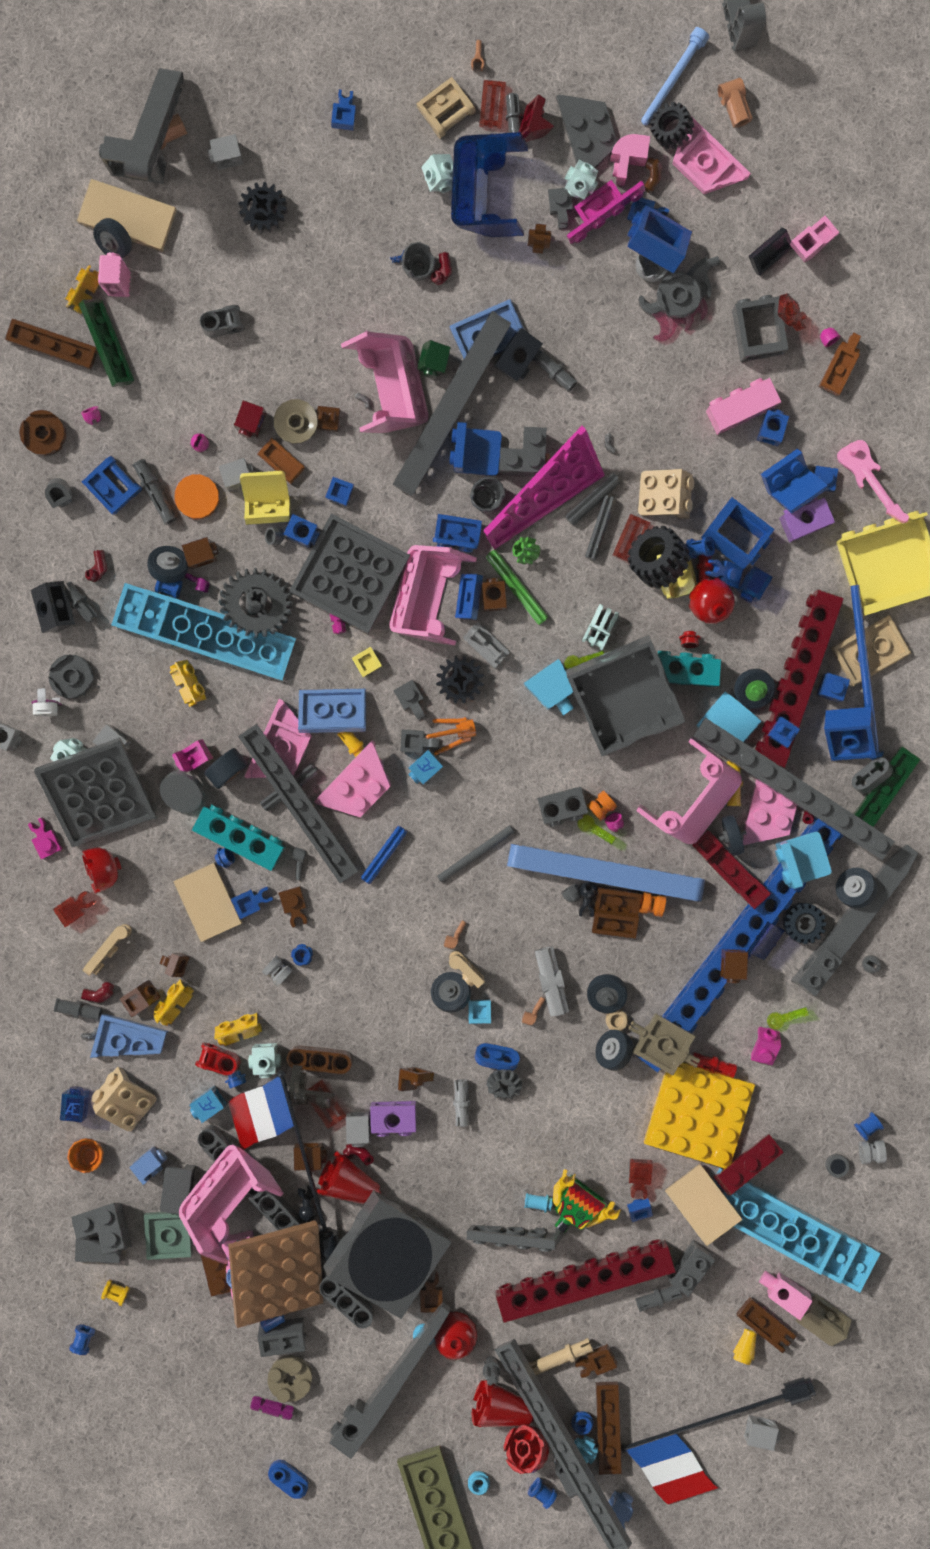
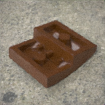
[592,885,642,939]

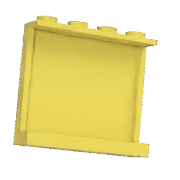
[836,511,930,616]

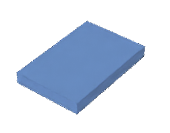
[450,299,524,359]
[298,689,366,733]

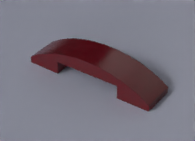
[692,830,771,910]

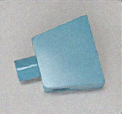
[523,659,574,715]

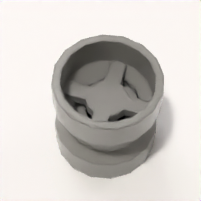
[262,955,293,987]
[859,1140,887,1164]

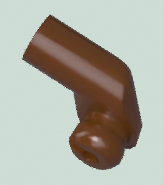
[645,157,662,194]

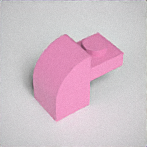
[610,134,650,186]
[790,216,839,263]

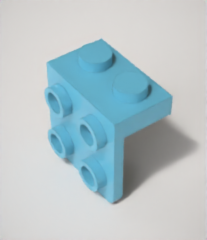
[775,832,831,889]

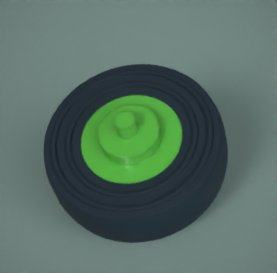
[734,669,775,709]

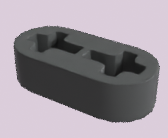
[852,757,893,794]

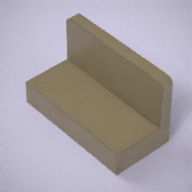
[796,1294,852,1346]

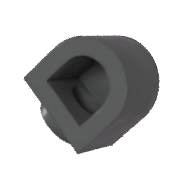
[45,478,74,508]

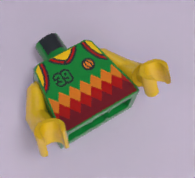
[553,1169,621,1233]

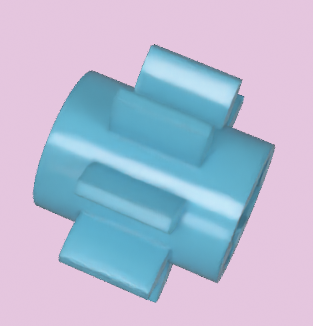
[574,1435,598,1464]

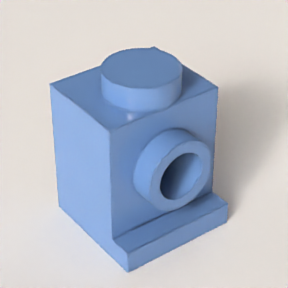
[129,1146,167,1185]
[609,1491,633,1531]

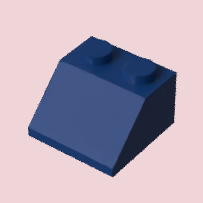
[824,707,877,761]

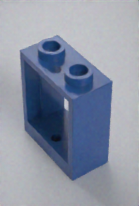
[627,205,692,274]
[701,497,775,570]

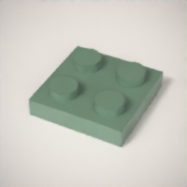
[144,1212,193,1260]

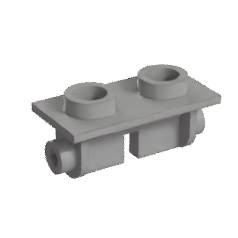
[463,622,510,668]

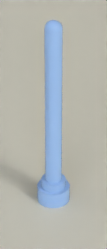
[641,27,710,125]

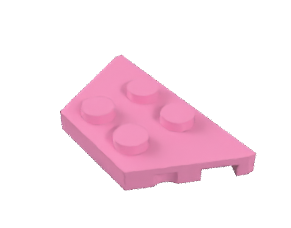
[672,117,751,194]
[244,699,312,778]
[314,740,391,817]
[743,779,797,845]

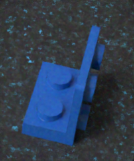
[761,449,828,513]

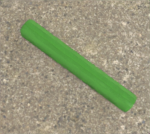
[486,550,548,625]

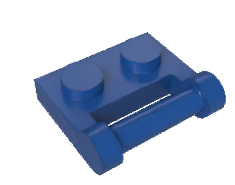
[81,456,143,516]

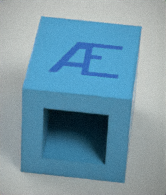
[408,750,443,784]
[189,1085,227,1123]

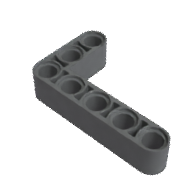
[722,0,766,51]
[319,1273,374,1329]

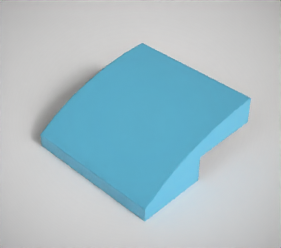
[697,691,761,742]

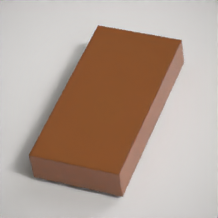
[257,438,305,485]

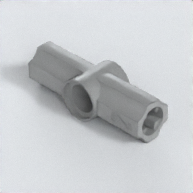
[535,946,569,1016]

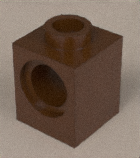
[182,537,219,569]
[482,578,507,612]
[720,949,748,983]
[293,1142,327,1171]

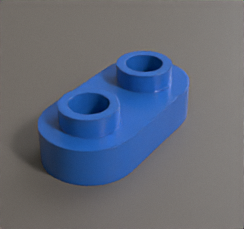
[474,1043,520,1071]
[268,1460,309,1499]

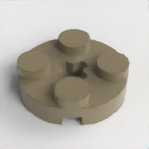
[267,1355,313,1403]

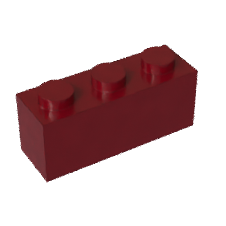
[714,1134,784,1195]

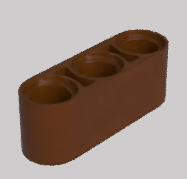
[287,1045,353,1074]

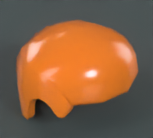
[67,1138,104,1173]

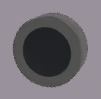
[825,1154,849,1178]

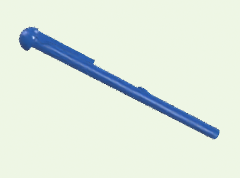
[850,585,884,760]

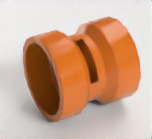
[587,790,618,821]
[639,892,666,917]

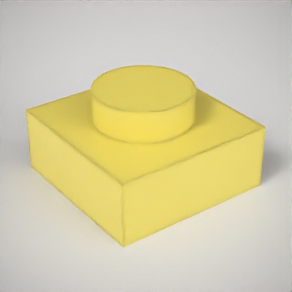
[352,647,383,678]

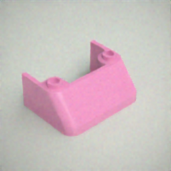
[341,331,428,433]
[389,545,477,645]
[636,737,742,844]
[179,1145,283,1264]

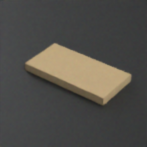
[77,179,177,252]

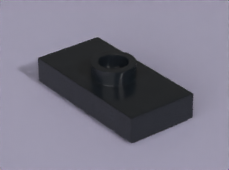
[748,227,792,275]

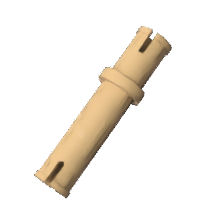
[529,1338,594,1375]

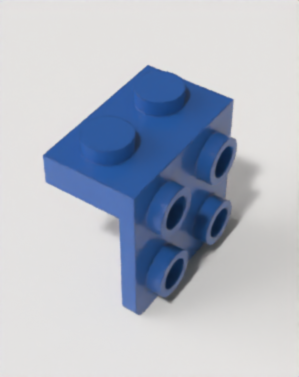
[450,422,502,476]
[432,514,482,552]

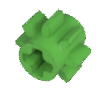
[512,537,540,565]

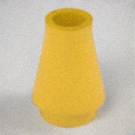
[733,1328,757,1365]

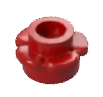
[679,631,701,649]

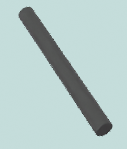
[437,825,514,883]

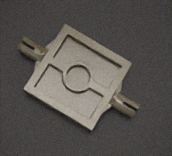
[629,1013,700,1075]

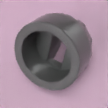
[265,527,284,545]
[561,884,581,903]
[862,955,881,973]

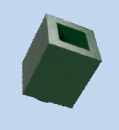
[417,340,451,378]

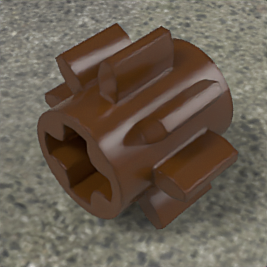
[527,224,552,254]

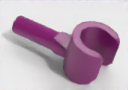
[185,573,210,593]

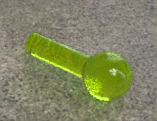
[564,651,605,670]
[577,815,617,845]
[767,1007,809,1030]

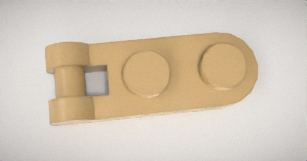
[82,924,132,976]

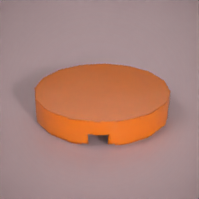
[175,474,219,519]

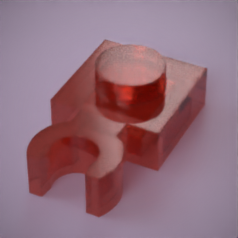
[778,293,807,331]
[53,891,96,928]
[629,1159,653,1199]

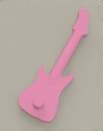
[837,440,909,523]

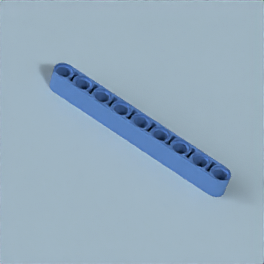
[507,844,705,902]

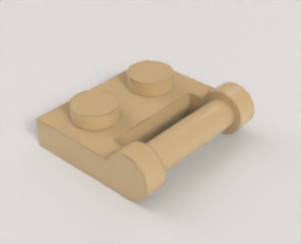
[416,77,476,139]
[449,951,484,988]

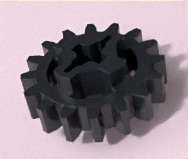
[238,182,288,234]
[436,656,484,704]

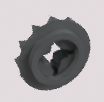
[486,1069,522,1101]

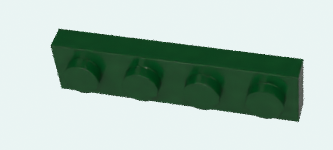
[79,299,135,387]
[854,746,921,827]

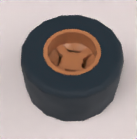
[204,748,248,789]

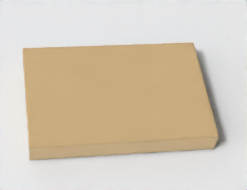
[830,615,911,687]
[173,863,242,942]
[665,1163,742,1246]

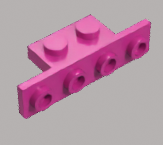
[567,180,645,244]

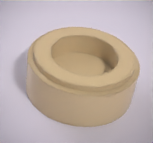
[605,1009,628,1031]

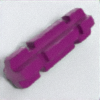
[250,1396,294,1420]

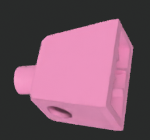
[759,1271,813,1320]

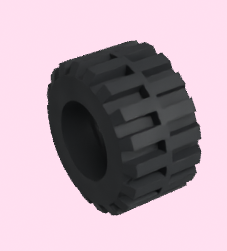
[628,526,690,589]

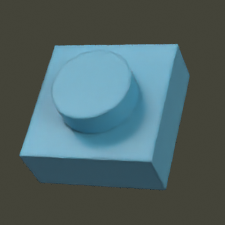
[468,1000,491,1024]

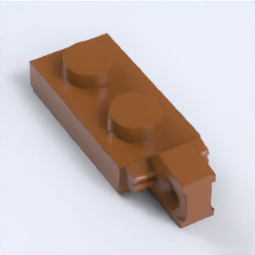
[818,332,861,396]

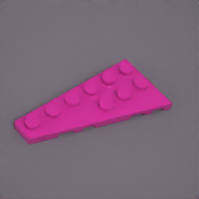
[483,426,605,550]

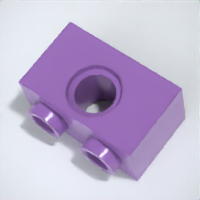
[779,497,835,543]
[370,1101,416,1137]

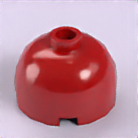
[689,578,735,624]
[82,847,121,894]
[434,1312,477,1360]
[504,1425,550,1474]

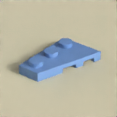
[90,1013,168,1058]

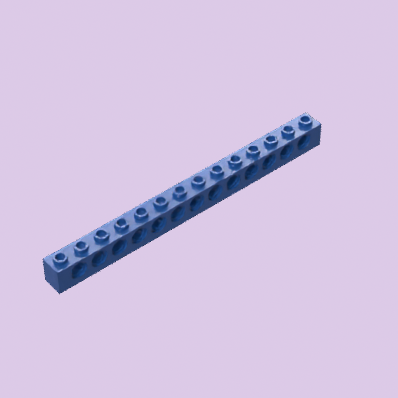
[635,817,843,1072]

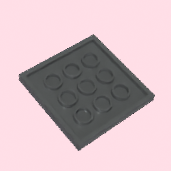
[289,513,410,634]
[34,737,156,847]

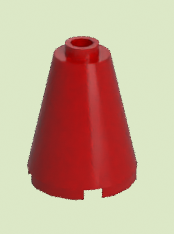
[317,1151,382,1205]
[471,1379,534,1427]

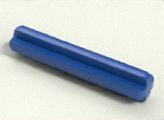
[361,826,407,884]

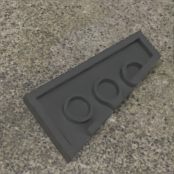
[466,1225,563,1252]

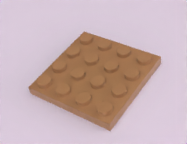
[228,1221,323,1328]

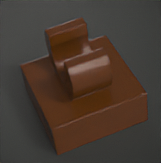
[317,406,340,432]
[160,953,190,977]

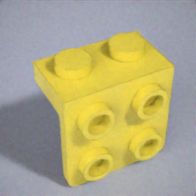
[240,471,290,525]

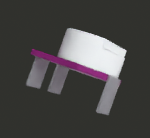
[32,688,62,717]

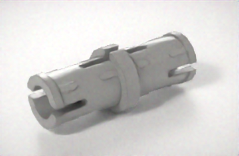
[453,1079,471,1127]

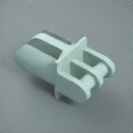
[582,604,620,651]

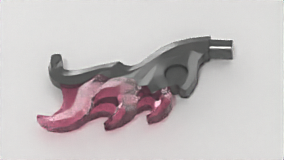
[638,256,720,342]

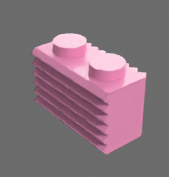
[98,253,131,297]

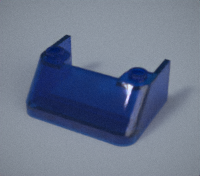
[451,132,528,237]

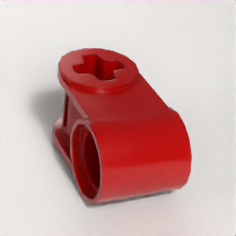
[195,1042,241,1076]

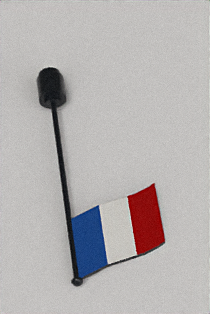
[228,1070,340,1263]
[621,1377,816,1504]

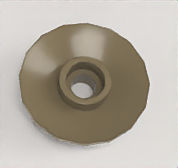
[274,399,318,444]

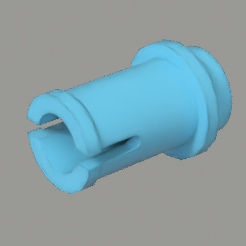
[524,1193,553,1213]

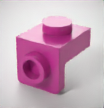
[172,739,213,772]
[751,1027,781,1066]

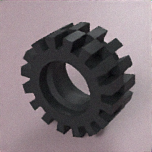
[650,102,694,149]

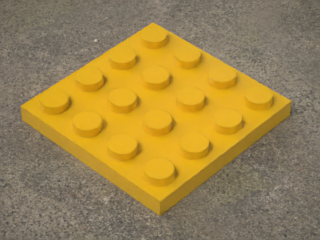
[644,1062,755,1168]

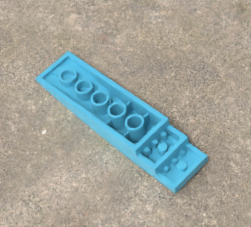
[111,583,296,681]
[713,1168,881,1293]

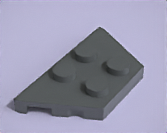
[556,95,617,168]

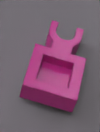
[28,817,62,859]

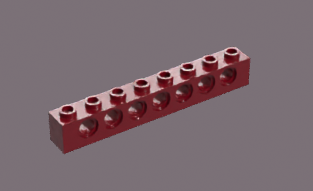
[755,589,844,768]
[496,1239,676,1323]

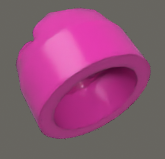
[820,328,840,348]
[81,406,101,425]
[190,433,209,452]
[605,813,624,832]

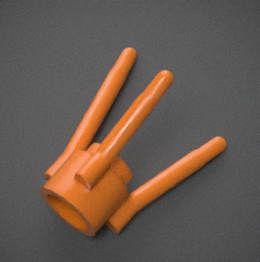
[426,717,476,755]

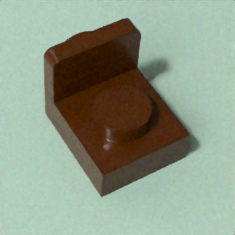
[119,980,160,1017]
[398,1067,434,1092]

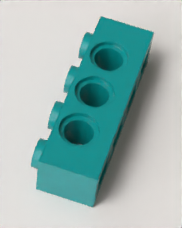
[657,651,721,687]
[192,804,286,871]

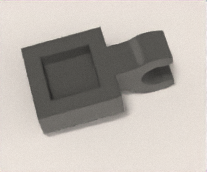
[548,188,573,229]
[393,680,426,720]
[400,729,440,753]

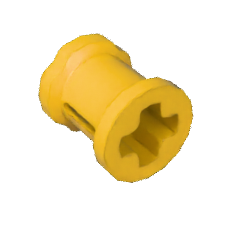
[101,1279,130,1307]

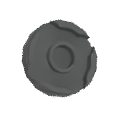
[656,272,701,319]
[48,655,94,699]
[160,771,205,813]

